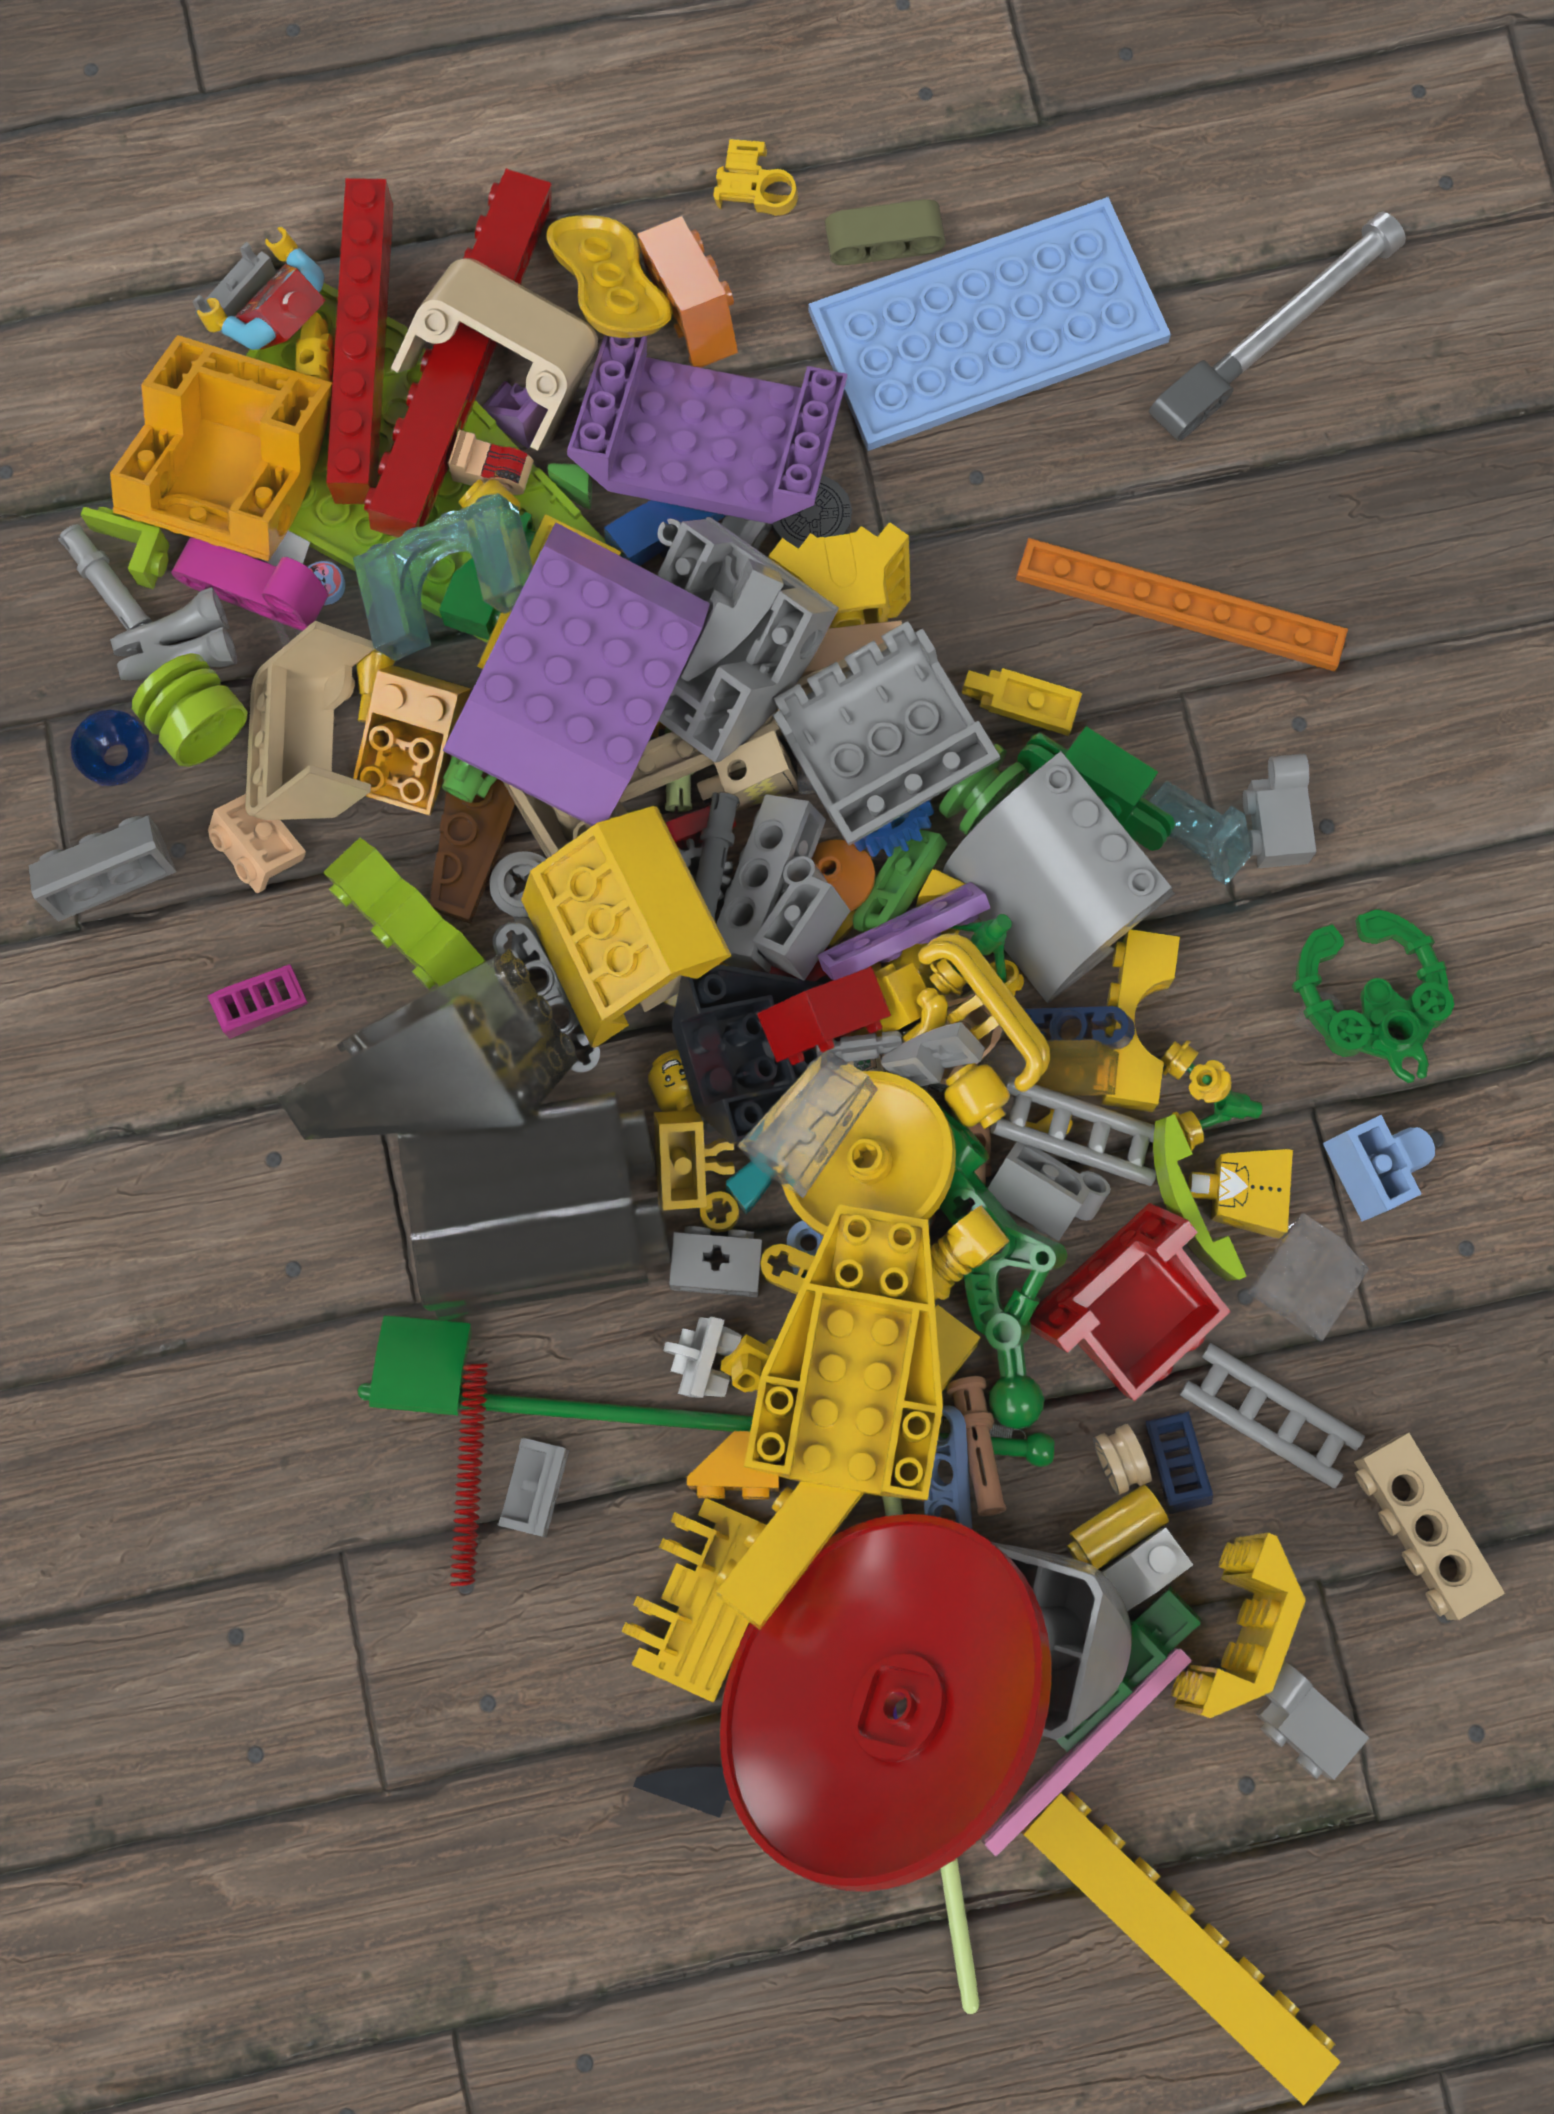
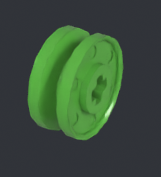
[939,744,1028,836]

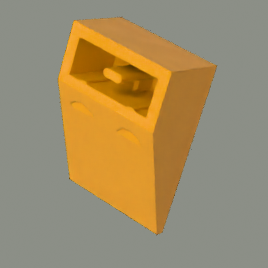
[353,665,471,815]

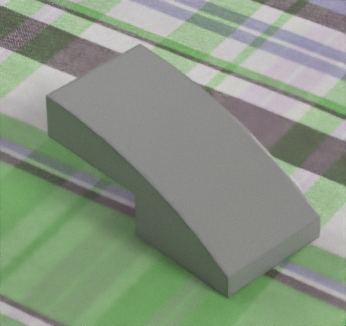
[881,1022,985,1086]

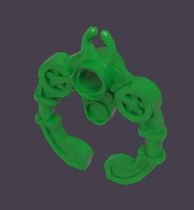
[1292,909,1454,1083]

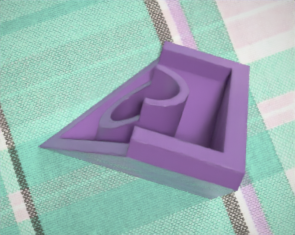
[482,381,578,449]

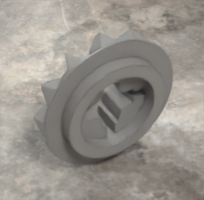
[489,851,546,917]

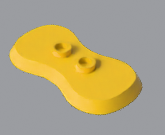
[547,215,672,338]

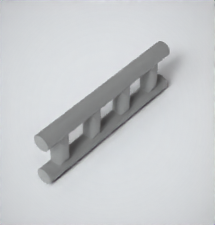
[991,1075,1156,1186]
[1179,1343,1365,1489]

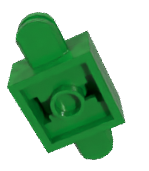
[1017,726,1175,851]

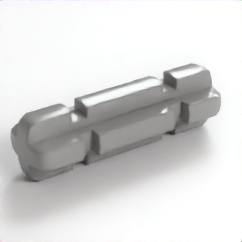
[817,1031,903,1065]

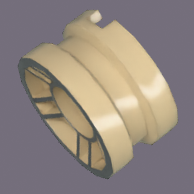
[1093,1424,1152,1495]

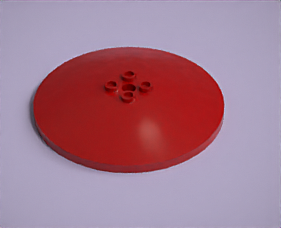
[720,1514,1051,1892]

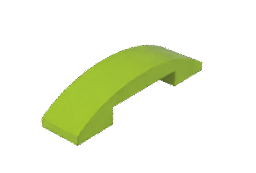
[1153,1114,1247,1281]

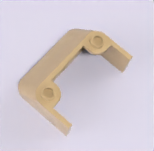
[391,258,598,451]
[245,621,374,820]

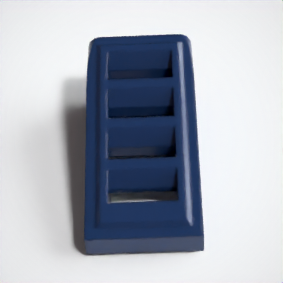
[1145,1411,1213,1514]

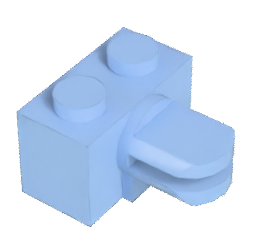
[1323,1115,1435,1222]

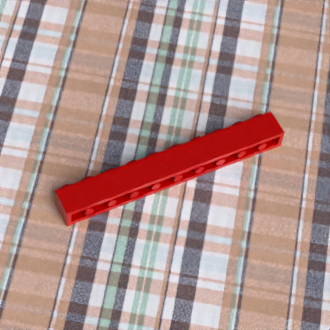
[364,168,552,544]

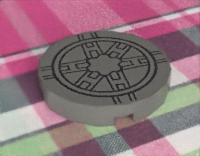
[772,475,852,549]

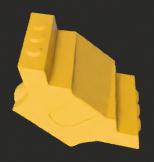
[768,522,911,629]

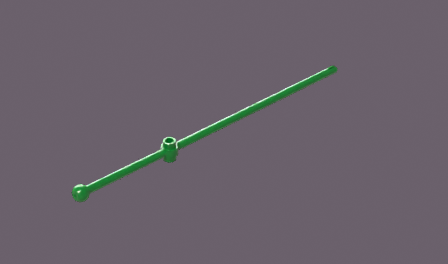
[357,1383,1054,1467]

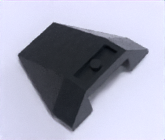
[672,965,847,1144]

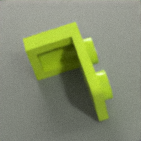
[80,507,170,589]

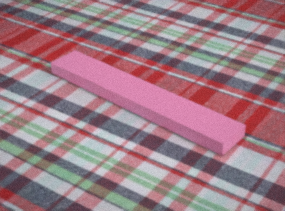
[981,1648,1192,1857]

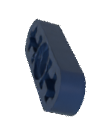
[1024,1006,1135,1051]

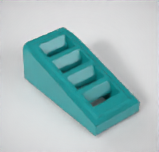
[726,1138,782,1215]

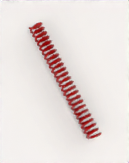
[449,1363,489,1587]

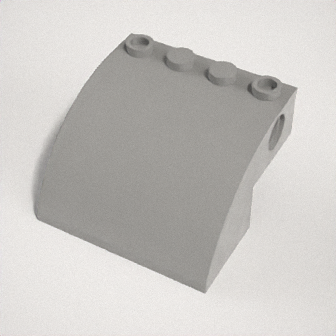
[657,517,839,763]
[942,751,1175,1004]

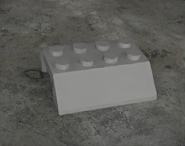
[772,621,1001,846]

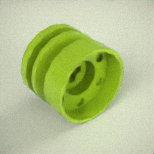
[131,653,248,767]

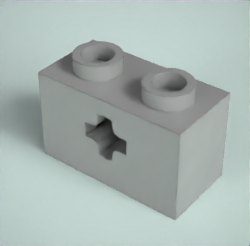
[669,1226,763,1297]

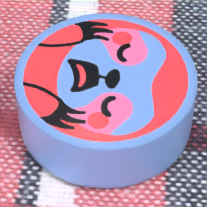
[308,561,345,605]

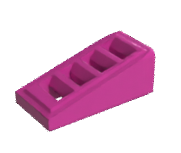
[207,964,308,1039]

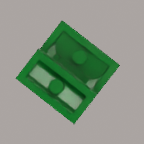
[369,1315,472,1416]

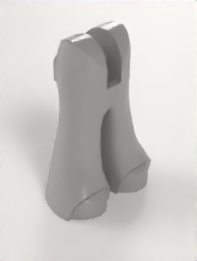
[110,587,237,680]

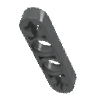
[493,922,600,1072]

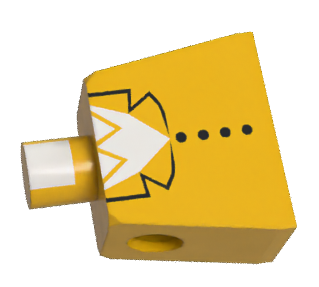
[1188,1149,1293,1238]

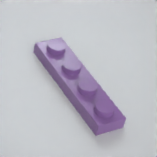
[817,882,990,980]

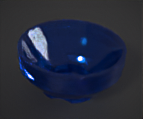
[70,709,150,786]

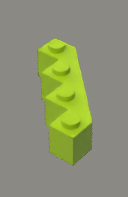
[323,838,526,1037]

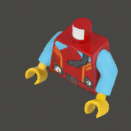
[197,227,325,350]

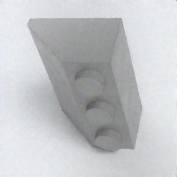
[29,816,176,922]

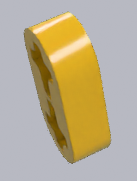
[760,1244,814,1295]

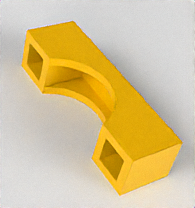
[1096,929,1180,1112]

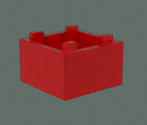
[757,966,891,1065]

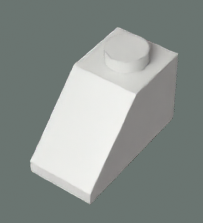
[1101,1527,1193,1611]

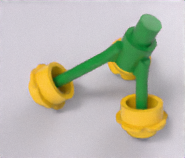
[929,914,1024,996]
[1161,1040,1263,1151]

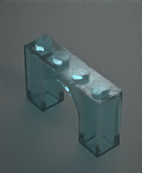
[353,493,533,661]

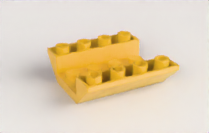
[521,806,732,1048]
[1171,1533,1306,1718]

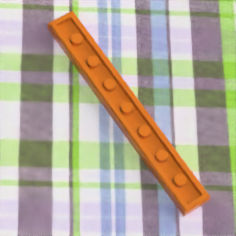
[1016,538,1348,672]

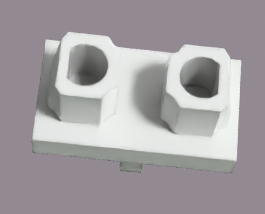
[663,1317,741,1398]

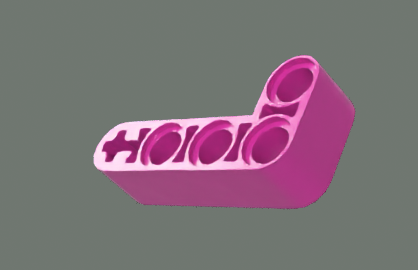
[171,537,329,631]

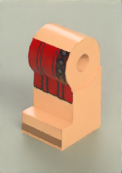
[448,430,534,495]

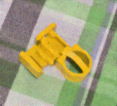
[713,139,798,216]

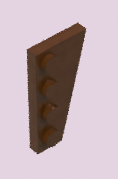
[430,755,518,924]

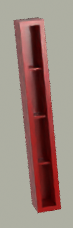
[326,178,394,504]

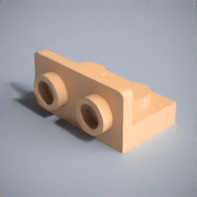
[208,794,306,894]

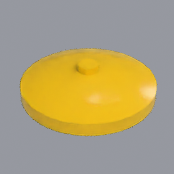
[779,1071,956,1236]

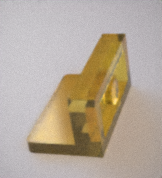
[1018,1040,1119,1096]

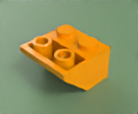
[687,1431,779,1500]

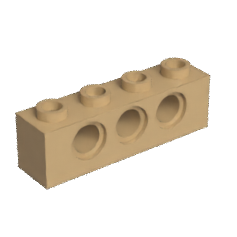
[1354,1433,1505,1620]

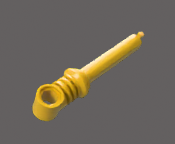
[930,1205,1010,1301]

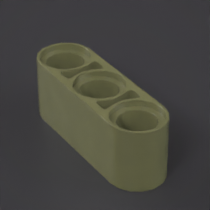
[825,199,946,265]

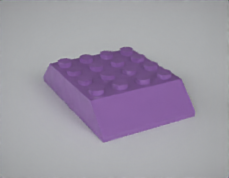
[443,522,710,826]

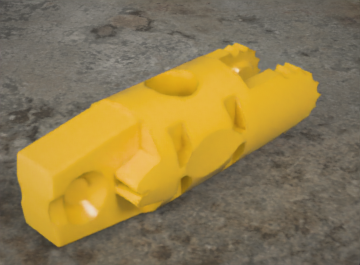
[295,312,333,413]

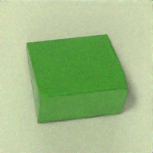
[548,463,592,509]

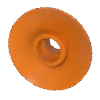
[812,840,875,913]

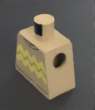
[697,730,801,811]

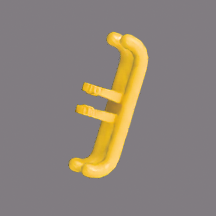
[918,934,1050,1092]

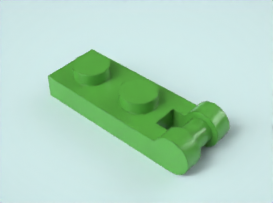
[853,829,947,932]

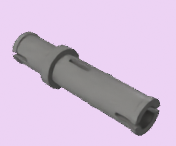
[58,524,152,631]

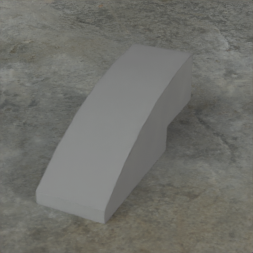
[680,559,784,681]

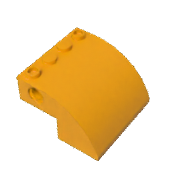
[110,335,332,561]

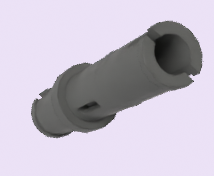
[695,792,739,921]

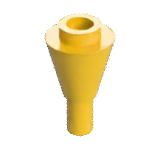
[356,645,396,723]

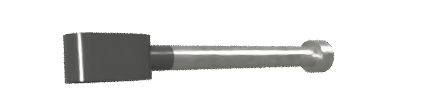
[1149,212,1406,442]

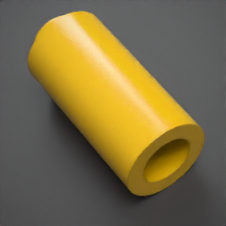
[1067,1484,1169,1569]

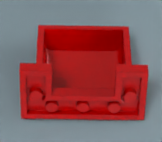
[1029,1203,1231,1401]

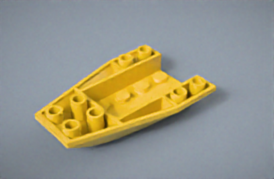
[744,1204,943,1500]

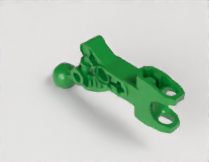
[935,1101,1067,1429]

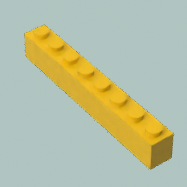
[715,1305,980,1630]
[1021,1791,1341,2105]

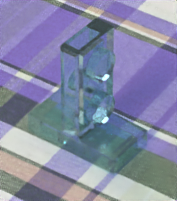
[1149,781,1251,885]

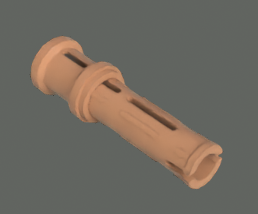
[947,1376,1006,1516]

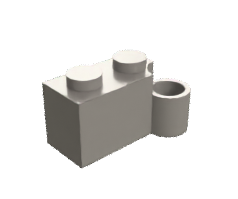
[1243,754,1317,868]
[752,856,850,980]
[988,1142,1111,1241]
[1256,1662,1369,1780]

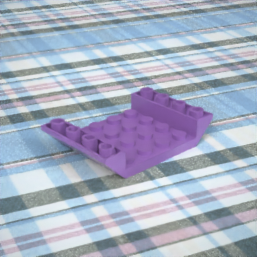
[567,335,848,524]

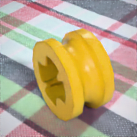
[700,1191,739,1233]

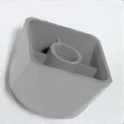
[993,1543,1132,1740]

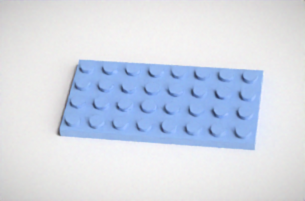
[809,197,1171,451]

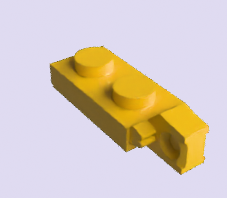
[962,668,1082,736]

